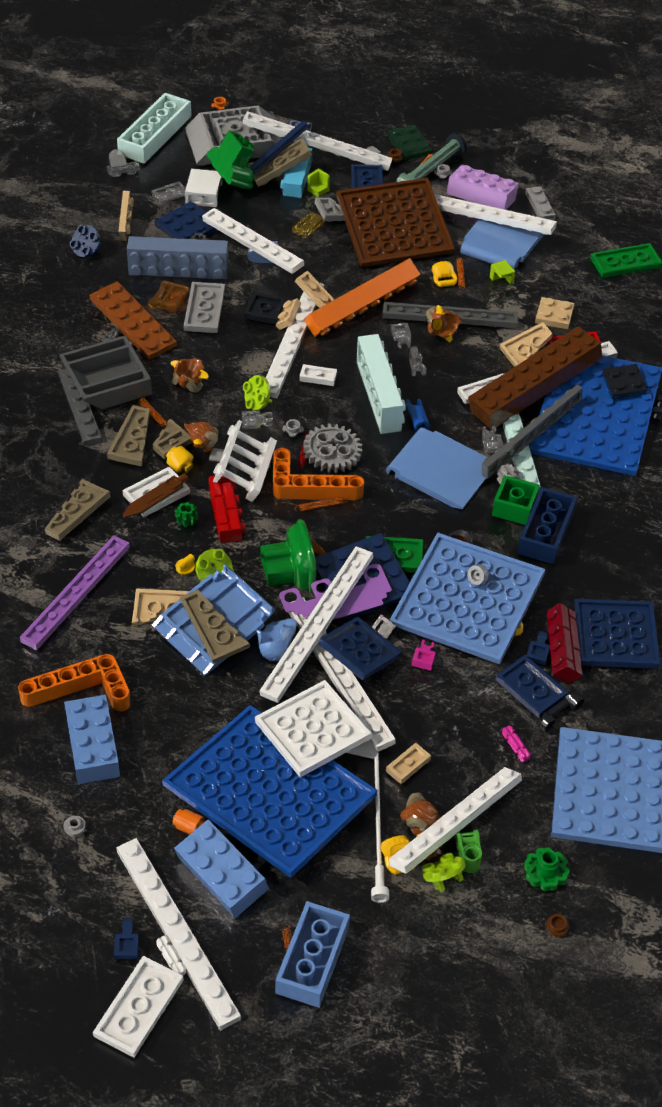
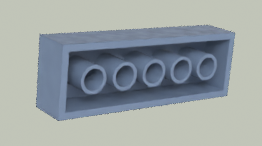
[127,236,229,279]

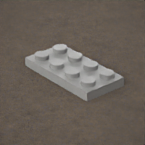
[184,282,225,333]

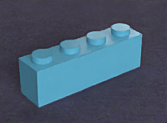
[280,148,312,198]

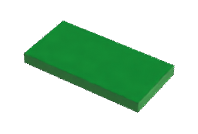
[590,243,662,278]

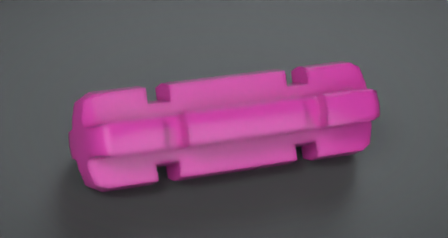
[502,725,531,762]

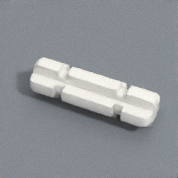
[156,936,186,975]

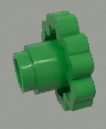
[524,847,570,891]

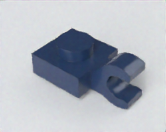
[526,631,550,665]
[114,919,139,959]

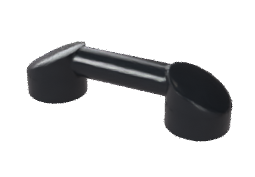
[540,693,585,732]

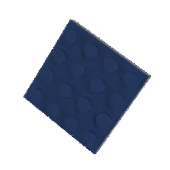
[315,533,410,623]
[574,599,660,669]

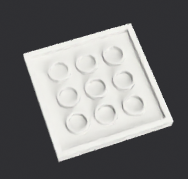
[255,680,372,777]

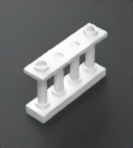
[213,420,277,502]

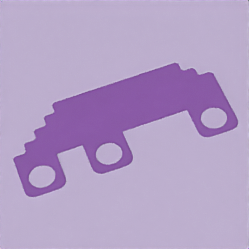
[279,564,392,620]

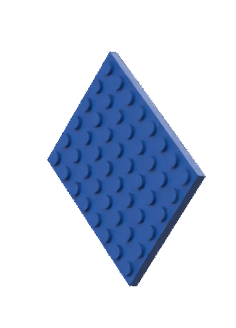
[530,355,662,476]
[162,705,377,878]

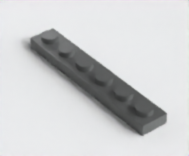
[58,369,102,446]

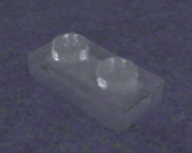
[106,162,140,177]
[152,181,186,204]

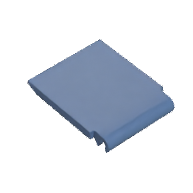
[460,219,544,270]
[386,428,488,509]
[152,564,274,676]

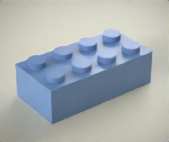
[64,695,120,784]
[174,820,269,919]
[275,901,350,1008]

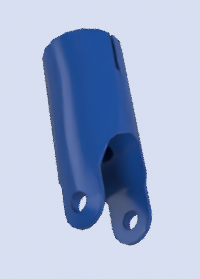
[406,398,430,432]

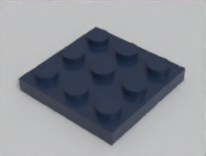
[155,201,218,239]
[318,617,402,680]

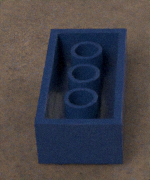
[517,487,577,565]

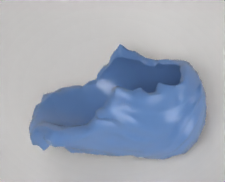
[256,618,297,662]

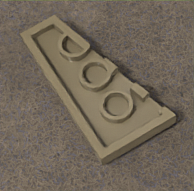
[107,405,150,467]
[45,479,111,541]
[180,590,250,664]

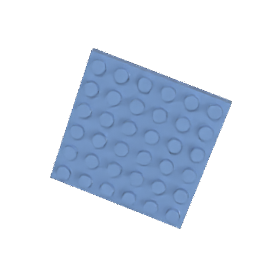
[389,533,545,664]
[551,727,662,853]

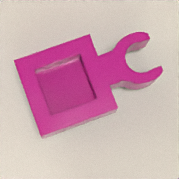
[411,640,436,671]

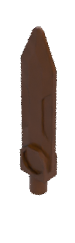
[123,473,188,517]

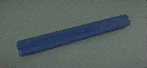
[250,121,309,174]

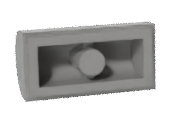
[109,149,127,168]

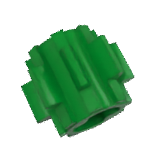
[175,502,199,527]

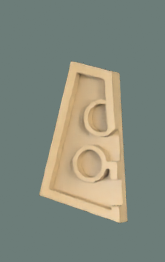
[118,191,133,241]
[500,322,552,367]
[132,589,189,627]

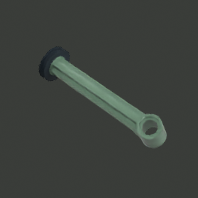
[397,133,467,182]

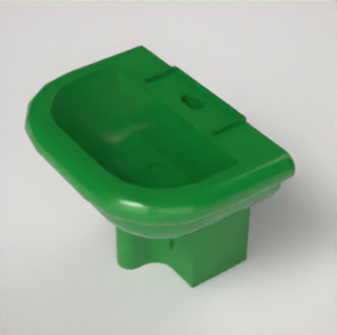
[206,130,255,190]
[260,519,316,592]

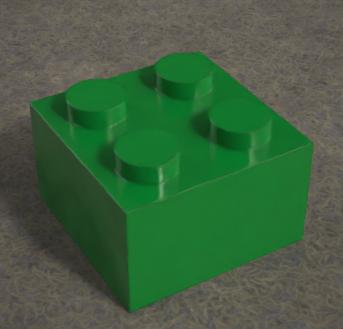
[492,475,540,525]

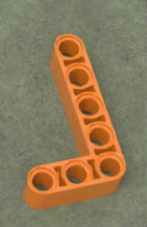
[273,448,364,500]
[18,654,131,712]

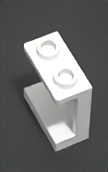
[185,169,223,207]

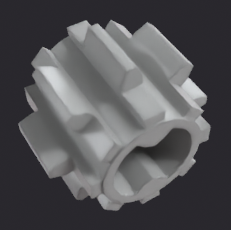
[497,464,520,484]

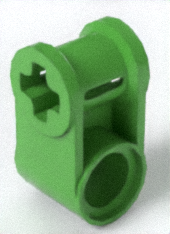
[455,830,482,873]

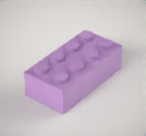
[447,165,519,210]

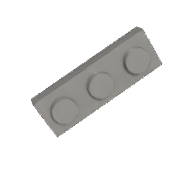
[525,186,556,220]

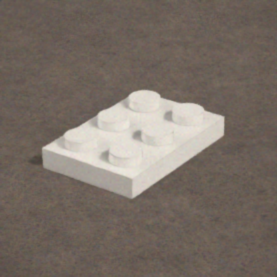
[123,467,190,517]

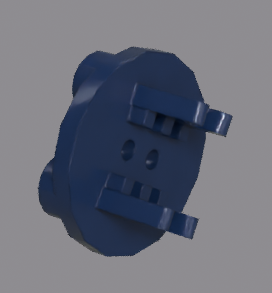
[70,225,102,258]

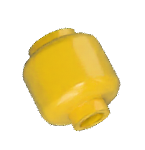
[166,446,193,473]

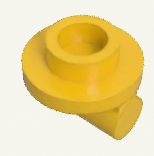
[175,554,195,575]

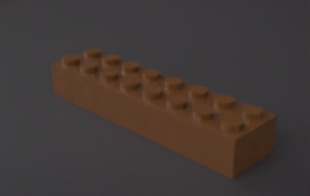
[468,326,603,430]

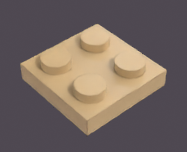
[535,297,574,329]

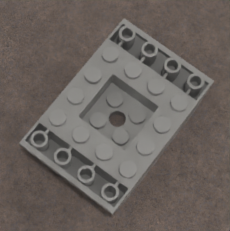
[185,105,282,166]

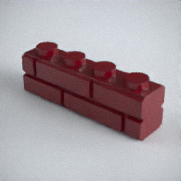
[546,603,582,684]

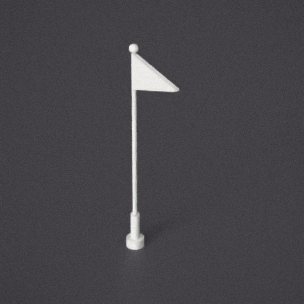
[346,740,389,903]

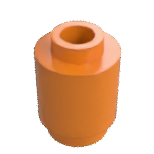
[173,809,205,835]

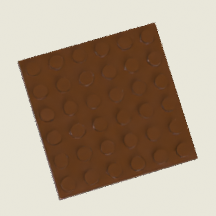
[336,178,455,268]

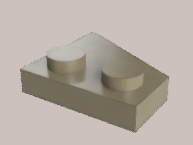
[153,419,193,459]

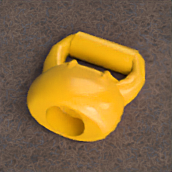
[432,261,458,287]
[381,835,416,875]

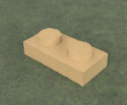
[276,298,301,330]
[386,743,431,784]

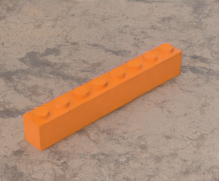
[304,258,421,337]

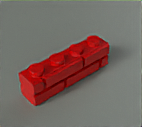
[208,476,245,544]

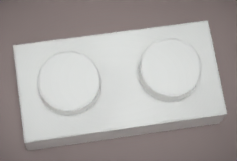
[300,364,337,386]

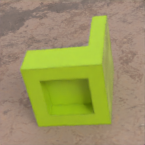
[307,169,330,197]
[490,260,515,284]

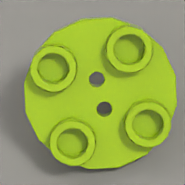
[243,375,272,411]
[196,549,234,581]
[422,853,466,892]

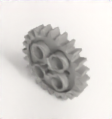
[303,424,362,473]

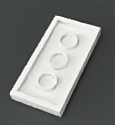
[93,956,184,1057]

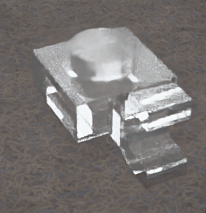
[409,346,426,376]

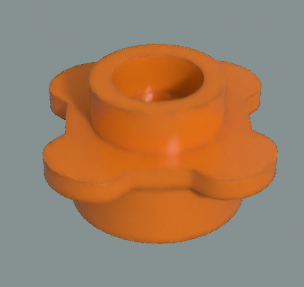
[211,97,229,110]

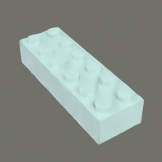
[117,93,191,163]
[357,334,406,434]

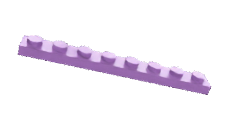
[20,535,130,650]

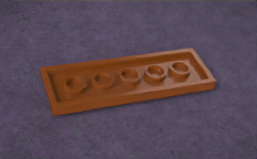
[90,281,177,360]

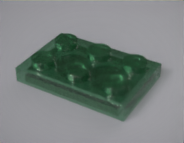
[387,125,432,161]

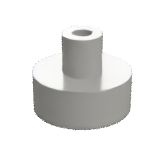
[468,565,488,585]

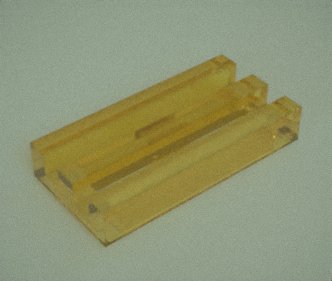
[292,212,323,238]

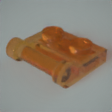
[148,281,189,312]

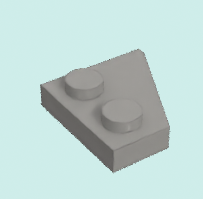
[315,198,345,222]

